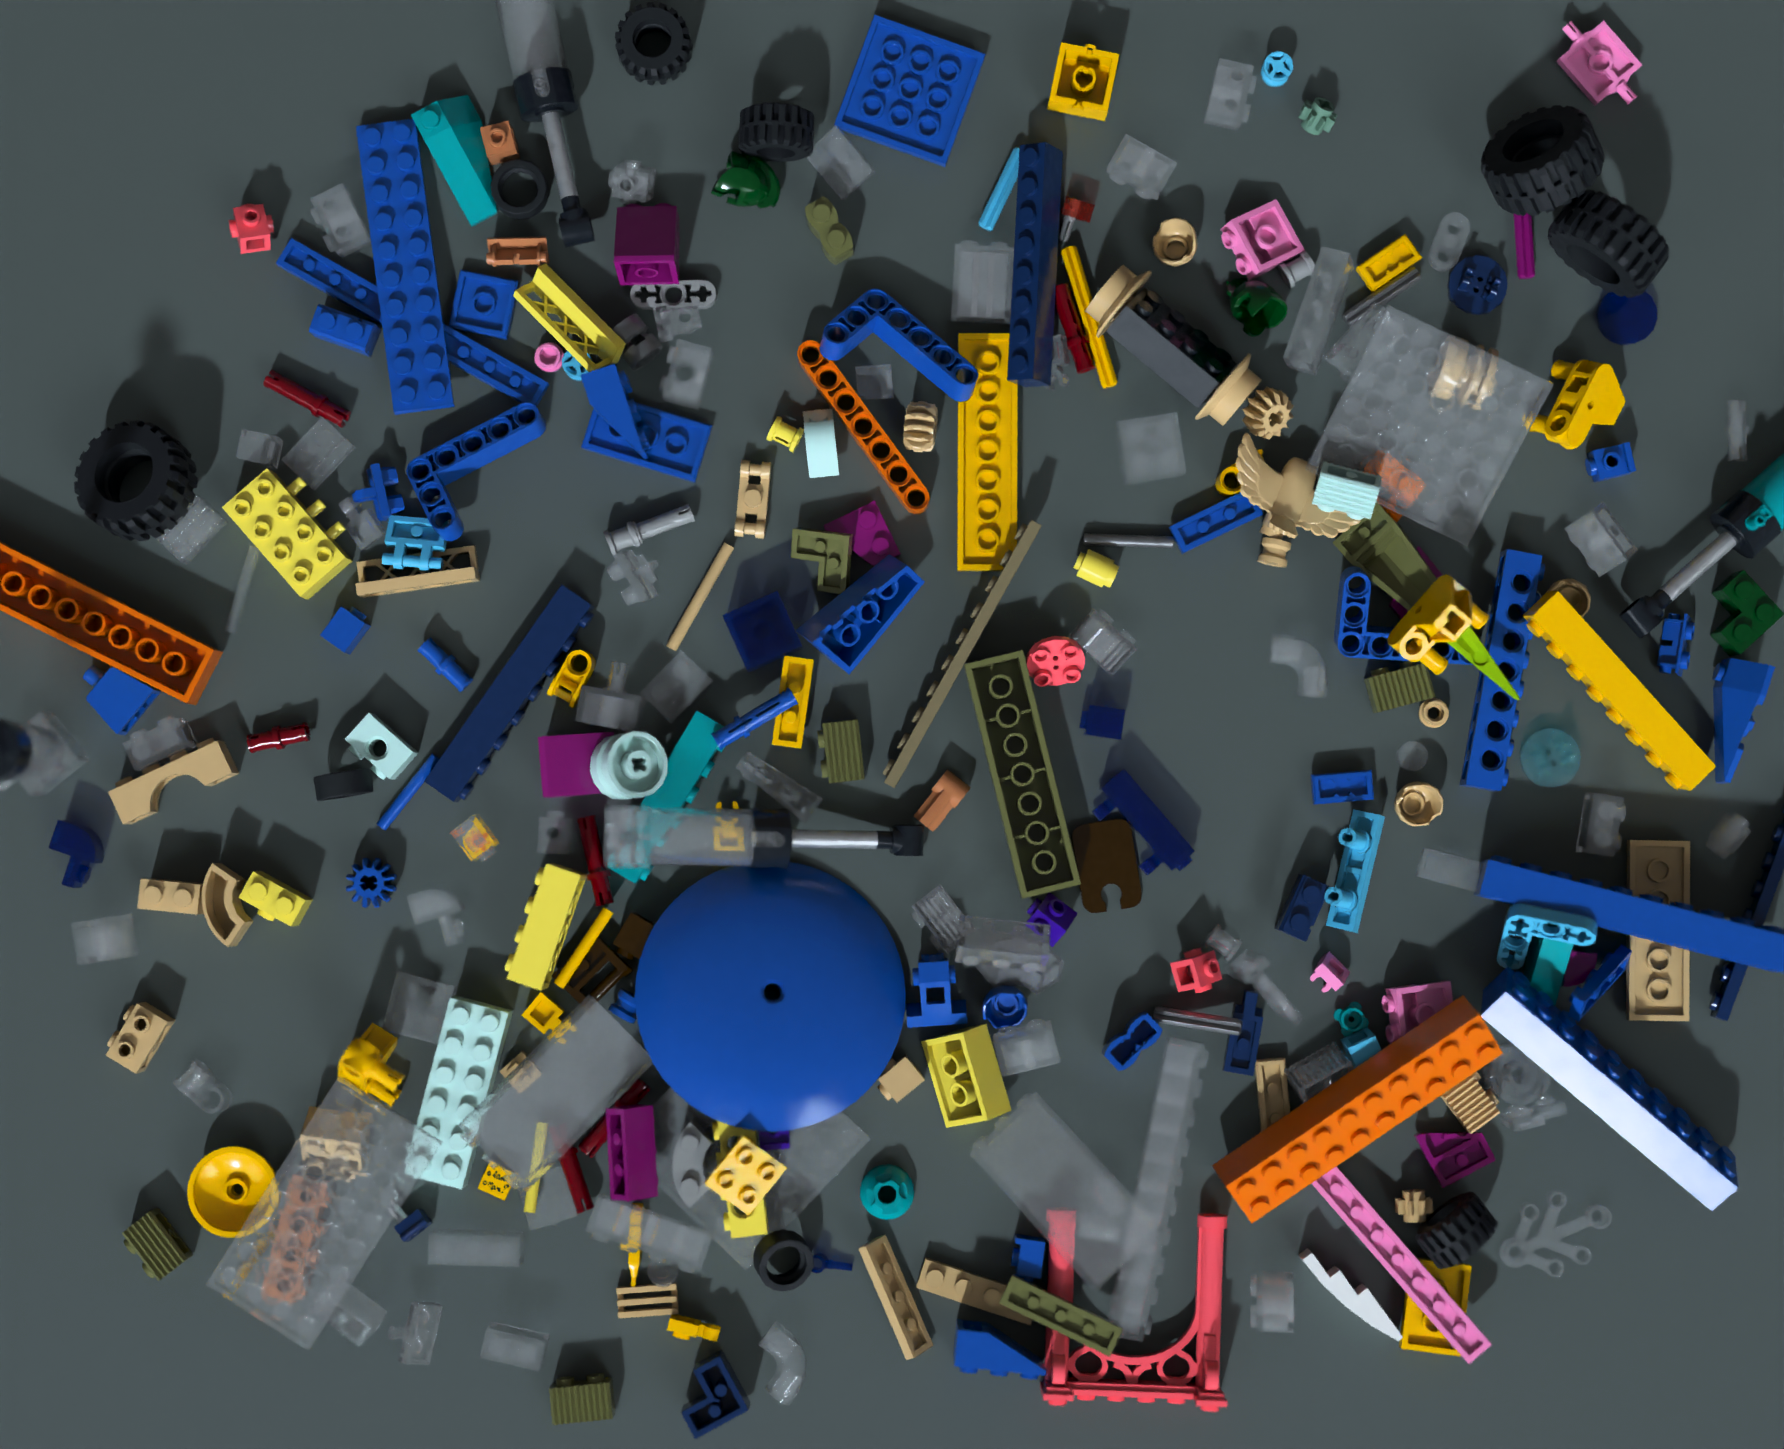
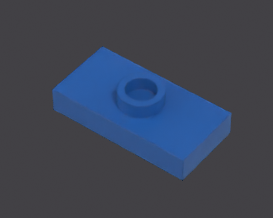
[1310,770,1374,805]

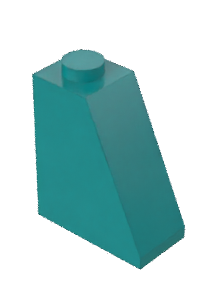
[1523,923,1574,1005]

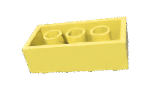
[505,863,587,991]

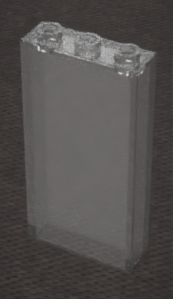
[459,995,653,1192]
[969,1092,1163,1291]

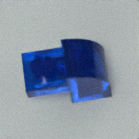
[48,820,104,888]

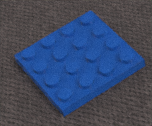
[834,14,986,167]

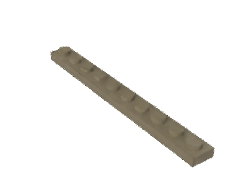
[882,520,1042,788]

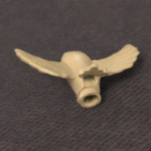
[1236,433,1361,540]

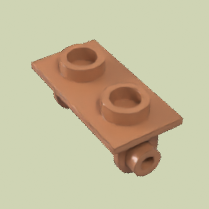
[486,236,549,267]

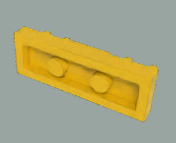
[772,656,814,749]

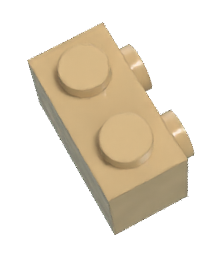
[106,1002,175,1074]

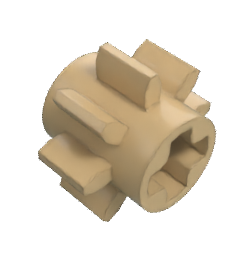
[1395,1189,1433,1223]

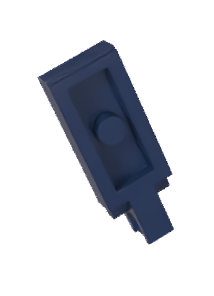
[1222,990,1263,1076]

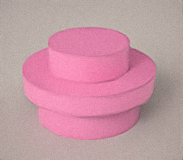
[534,342,564,372]

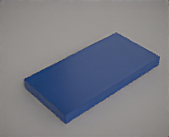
[581,402,713,483]

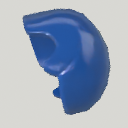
[982,985,1028,1029]

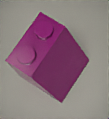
[614,203,679,285]
[538,732,617,798]

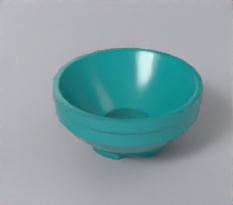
[860,1164,914,1220]

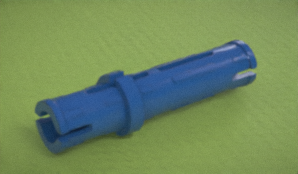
[711,688,798,750]

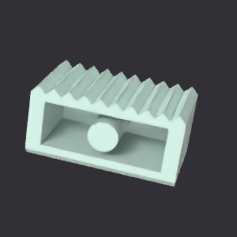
[1312,462,1382,520]

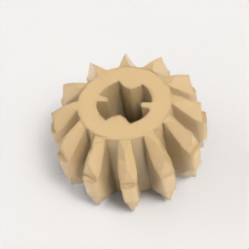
[1242,386,1294,440]
[903,401,938,453]

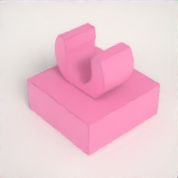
[1310,951,1350,993]

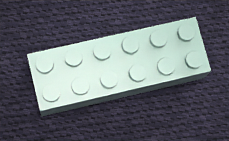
[403,996,513,1189]

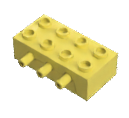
[222,468,352,600]

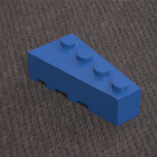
[796,554,925,675]

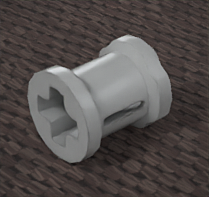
[1278,251,1317,289]

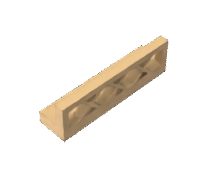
[355,545,480,598]

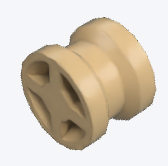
[1257,537,1292,568]

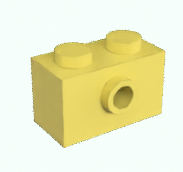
[238,871,313,927]

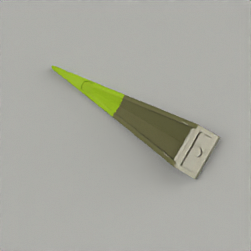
[1332,502,1519,700]

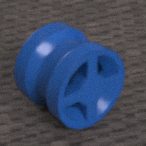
[608,988,637,1024]

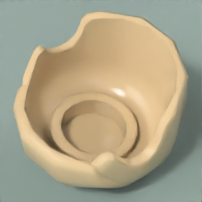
[1153,217,1198,267]
[1545,579,1591,618]
[1394,781,1444,827]

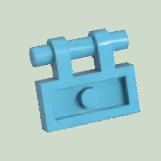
[382,515,449,572]

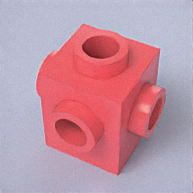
[229,204,274,254]
[1170,948,1223,993]

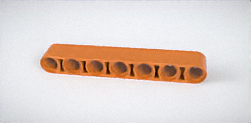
[797,340,930,514]

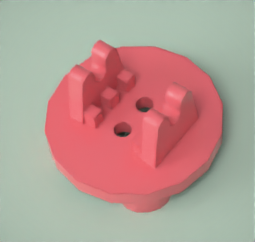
[1026,636,1086,687]

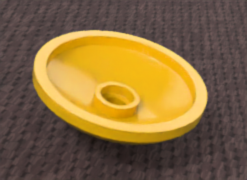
[187,1146,279,1238]

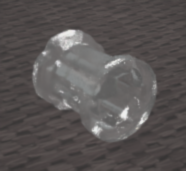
[1203,923,1243,962]

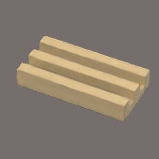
[616,1282,679,1319]

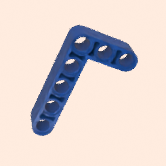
[819,288,978,402]
[406,402,547,541]
[1334,566,1473,665]

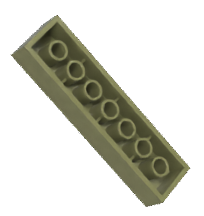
[963,650,1081,899]

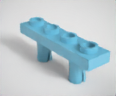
[1324,809,1385,933]

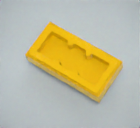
[1355,234,1422,293]

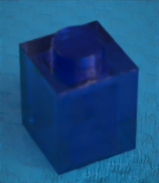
[1079,705,1125,741]

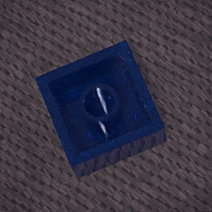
[722,591,803,673]

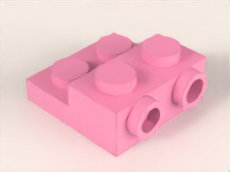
[1221,199,1305,280]
[1382,981,1453,1043]

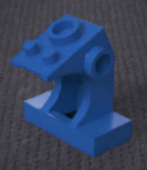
[906,953,968,1028]

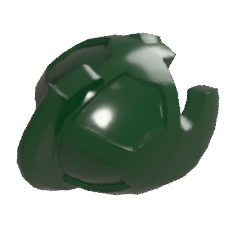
[711,150,780,209]
[1226,278,1288,337]

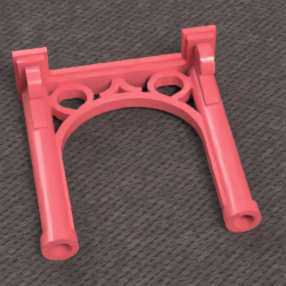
[1040,1207,1228,1412]

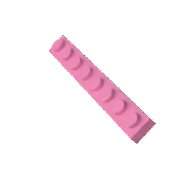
[1311,1166,1492,1364]

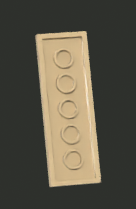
[1626,840,1690,1021]

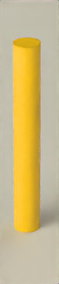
[554,907,614,989]

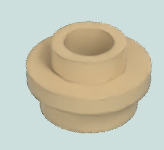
[1418,698,1449,728]

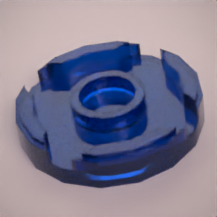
[1596,291,1658,345]

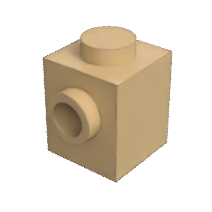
[877,1054,925,1103]

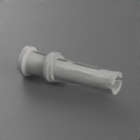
[603,503,695,556]

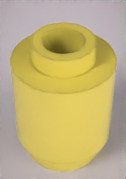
[1073,549,1120,588]

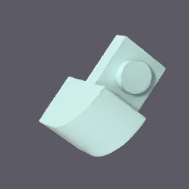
[803,409,839,478]

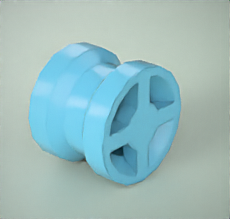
[1261,51,1293,87]
[562,351,593,381]

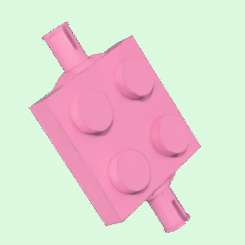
[1556,21,1642,106]

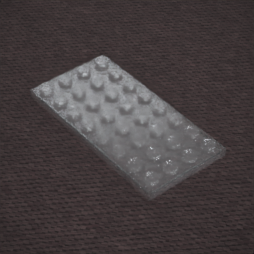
[206,1076,443,1351]

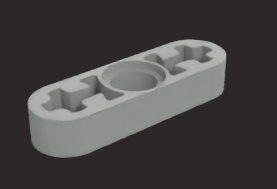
[630,280,717,310]

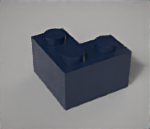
[681,1350,751,1439]

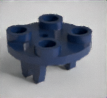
[1447,255,1508,315]

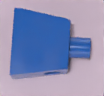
[83,665,161,735]

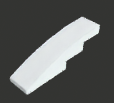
[1298,1248,1403,1341]

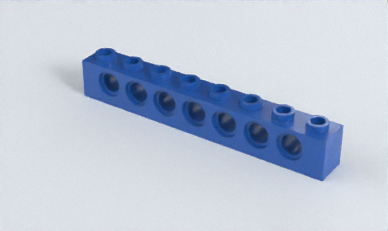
[1460,549,1545,792]

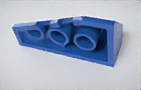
[1712,658,1775,784]

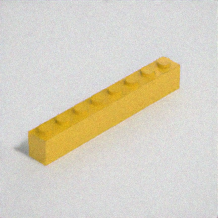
[1522,591,1716,791]

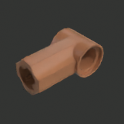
[914,769,971,832]

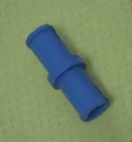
[417,637,474,693]

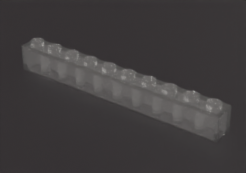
[1107,1035,1209,1342]

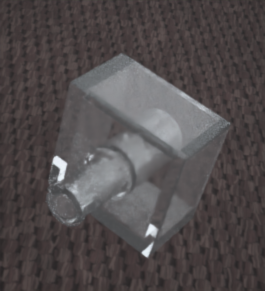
[575,661,647,732]

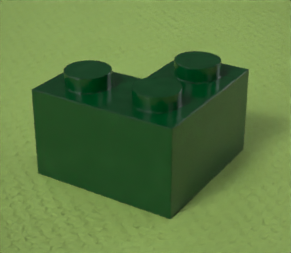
[1710,570,1784,657]

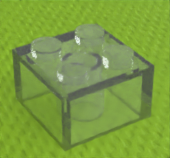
[1115,412,1186,485]

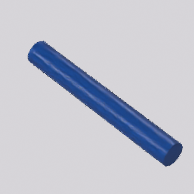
[376,753,440,830]

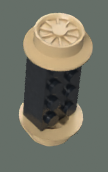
[1085,264,1262,426]

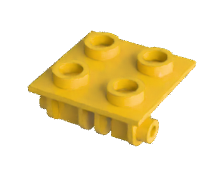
[704,1134,787,1215]

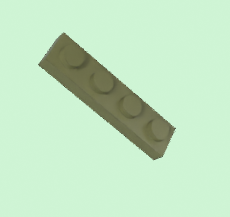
[999,1274,1123,1357]

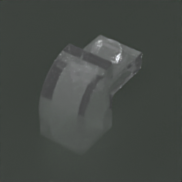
[407,889,466,947]

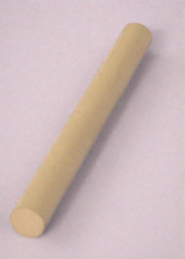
[666,542,734,651]

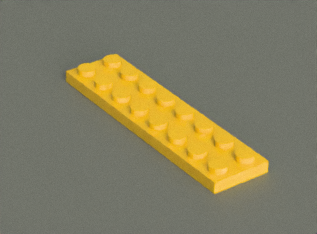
[957,333,1018,571]

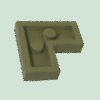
[791,527,853,594]

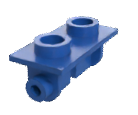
[1657,613,1695,677]

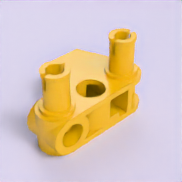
[1525,359,1626,449]
[1387,574,1489,675]
[337,1023,405,1107]

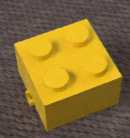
[1047,42,1120,121]

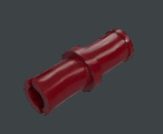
[247,722,311,753]

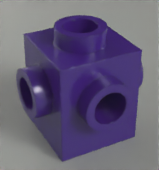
[1024,892,1078,947]

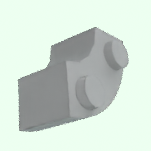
[672,1119,714,1208]

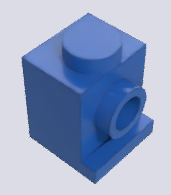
[1585,442,1636,482]
[1011,1233,1046,1282]

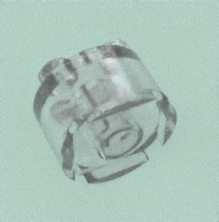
[71,913,138,965]
[1482,1042,1551,1105]
[1251,1270,1294,1333]

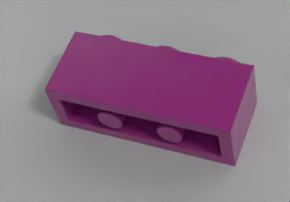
[605,1104,658,1201]

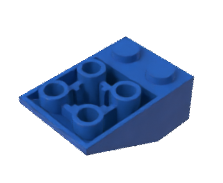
[581,364,651,459]
[953,1319,1046,1379]

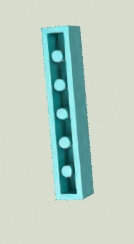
[604,711,726,884]

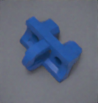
[352,463,405,522]

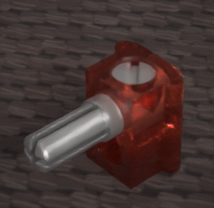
[1058,196,1095,242]

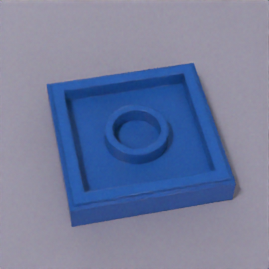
[449,269,520,340]

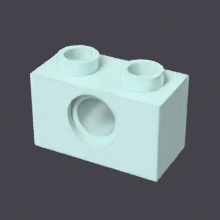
[345,713,418,780]

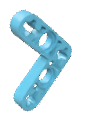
[1497,904,1597,969]

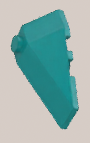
[411,95,498,227]

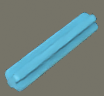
[978,147,1020,231]

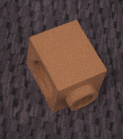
[480,120,520,165]

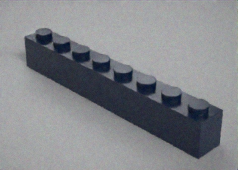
[1007,142,1063,387]
[424,585,594,802]

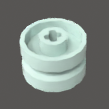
[590,731,668,800]

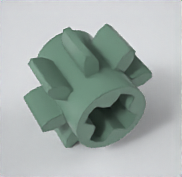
[1298,97,1337,135]

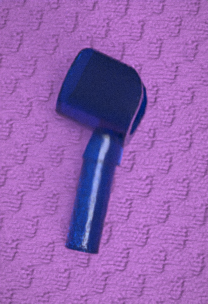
[812,1253,853,1273]

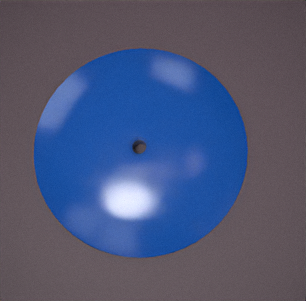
[635,862,906,1132]

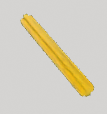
[1061,245,1117,388]

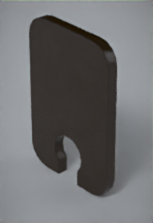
[1072,819,1142,913]

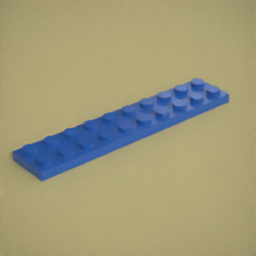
[356,119,455,415]

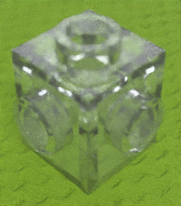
[608,159,656,204]

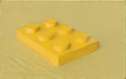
[1399,1257,1472,1357]

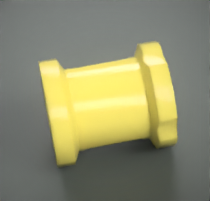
[766,416,804,453]

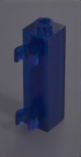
[1092,769,1195,875]

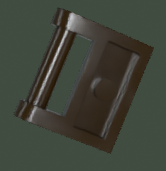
[552,936,633,1013]

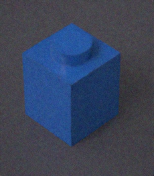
[320,606,371,654]

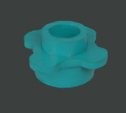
[1333,1001,1369,1036]

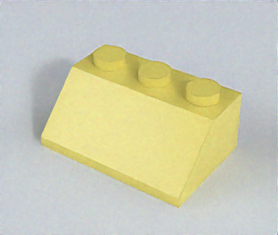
[921,1024,1012,1128]

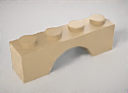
[108,738,239,824]

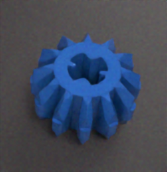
[346,858,397,908]

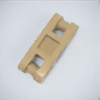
[734,460,771,539]

